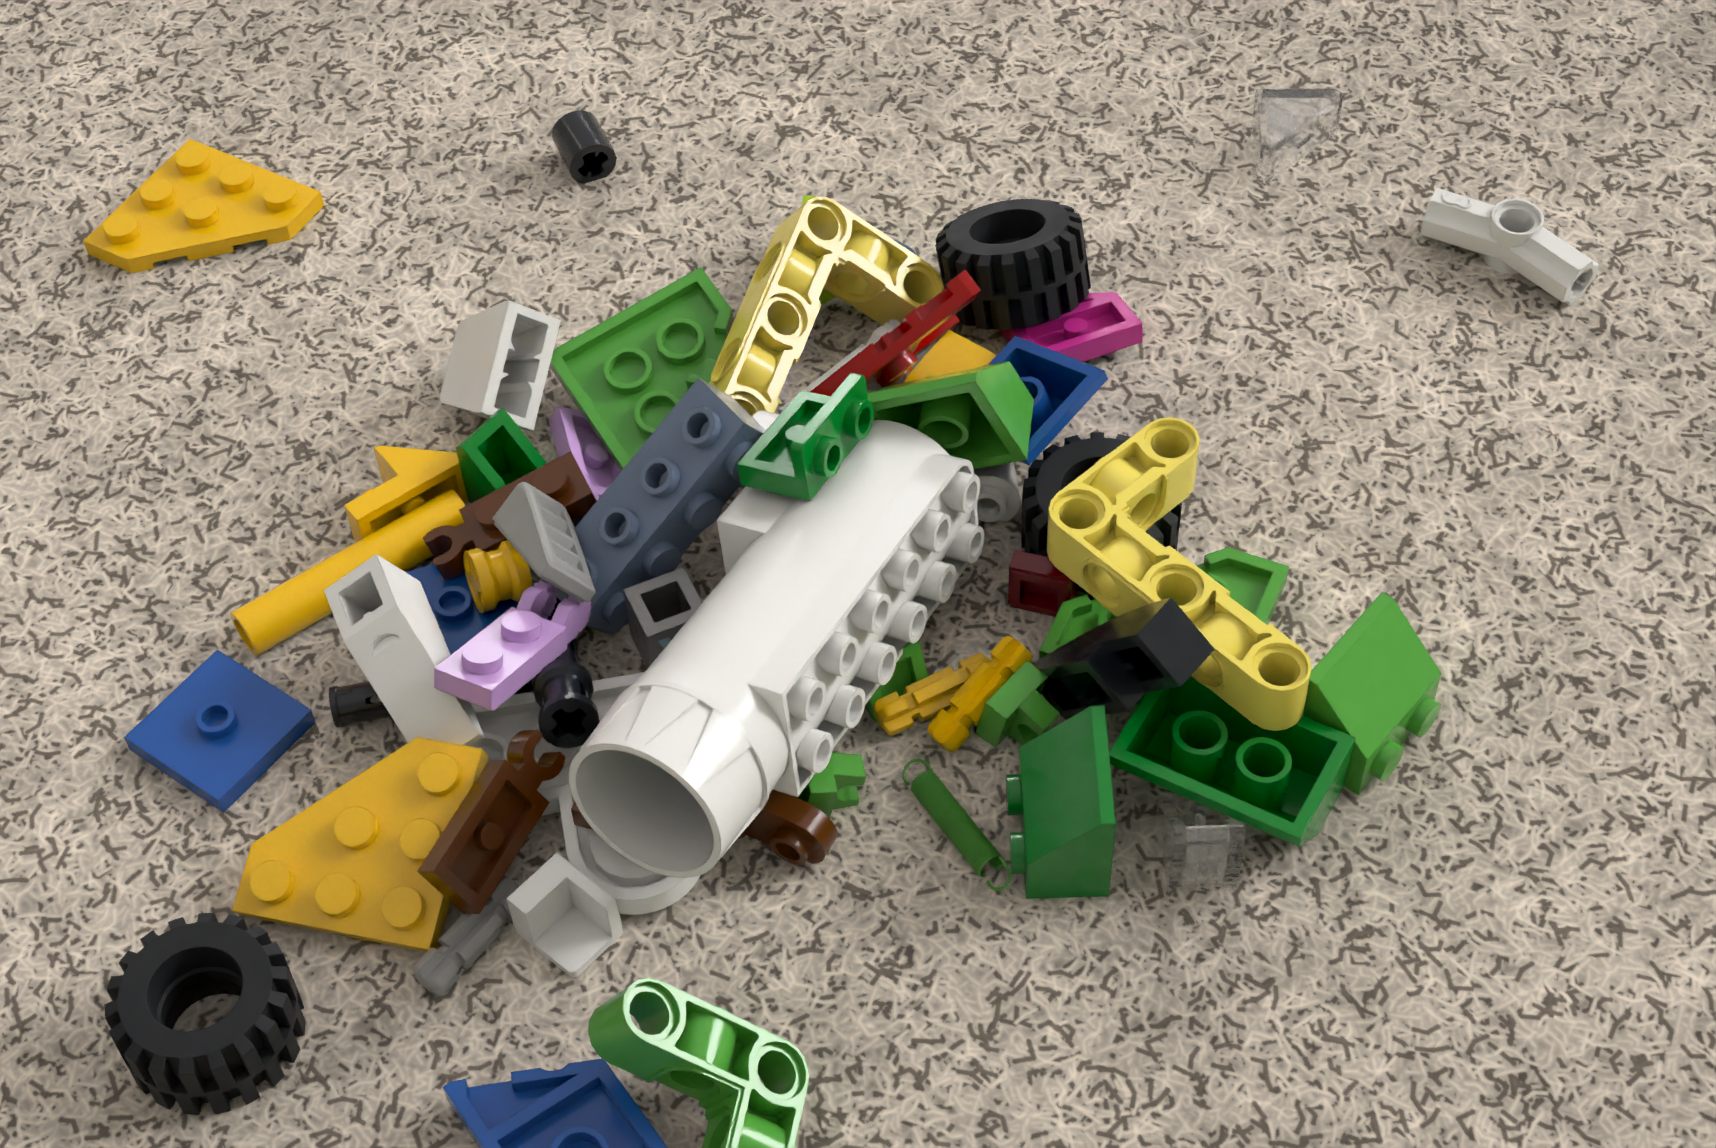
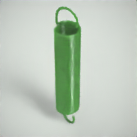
[902,759,1011,891]

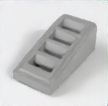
[492,482,596,603]

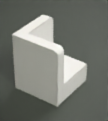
[506,853,623,977]

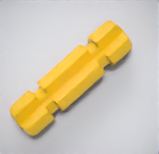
[927,636,1032,753]
[874,653,991,736]

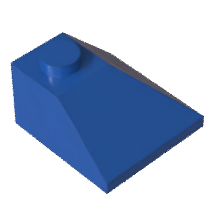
[988,336,1108,465]

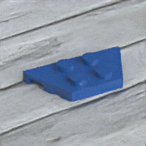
[443,1058,668,1148]

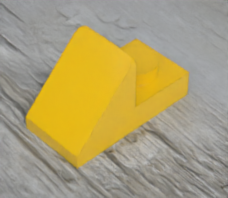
[344,446,468,542]

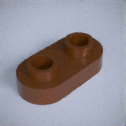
[737,790,838,865]

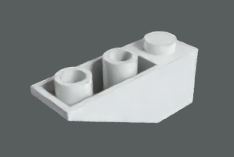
[324,554,485,746]

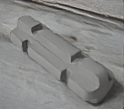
[414,875,520,996]

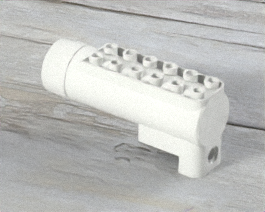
[569,411,984,878]

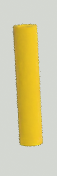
[230,489,466,656]

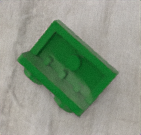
[737,373,874,501]

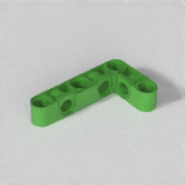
[588,978,809,1148]

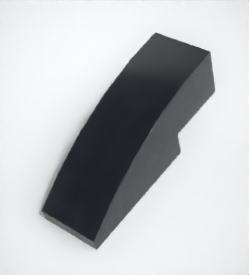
[1033,597,1215,720]

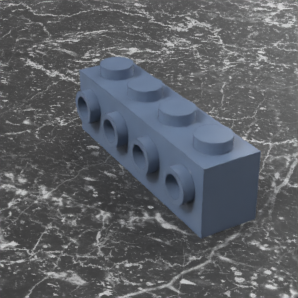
[541,378,766,635]

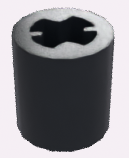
[552,110,617,184]

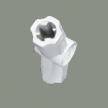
[1420,188,1599,306]

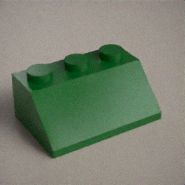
[1109,676,1356,847]

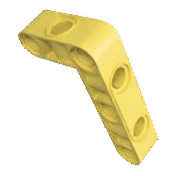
[709,196,944,416]
[1047,417,1312,731]

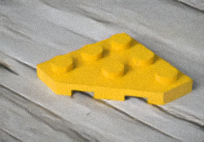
[83,139,324,273]
[232,737,489,952]

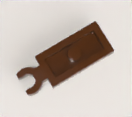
[423,451,597,580]
[417,730,565,914]

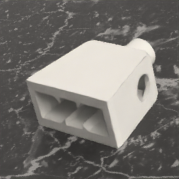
[440,300,561,431]

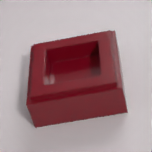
[1008,550,1076,617]

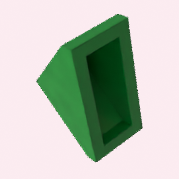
[456,408,547,503]

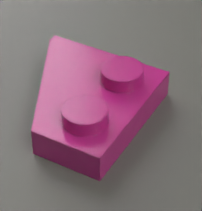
[999,292,1143,362]

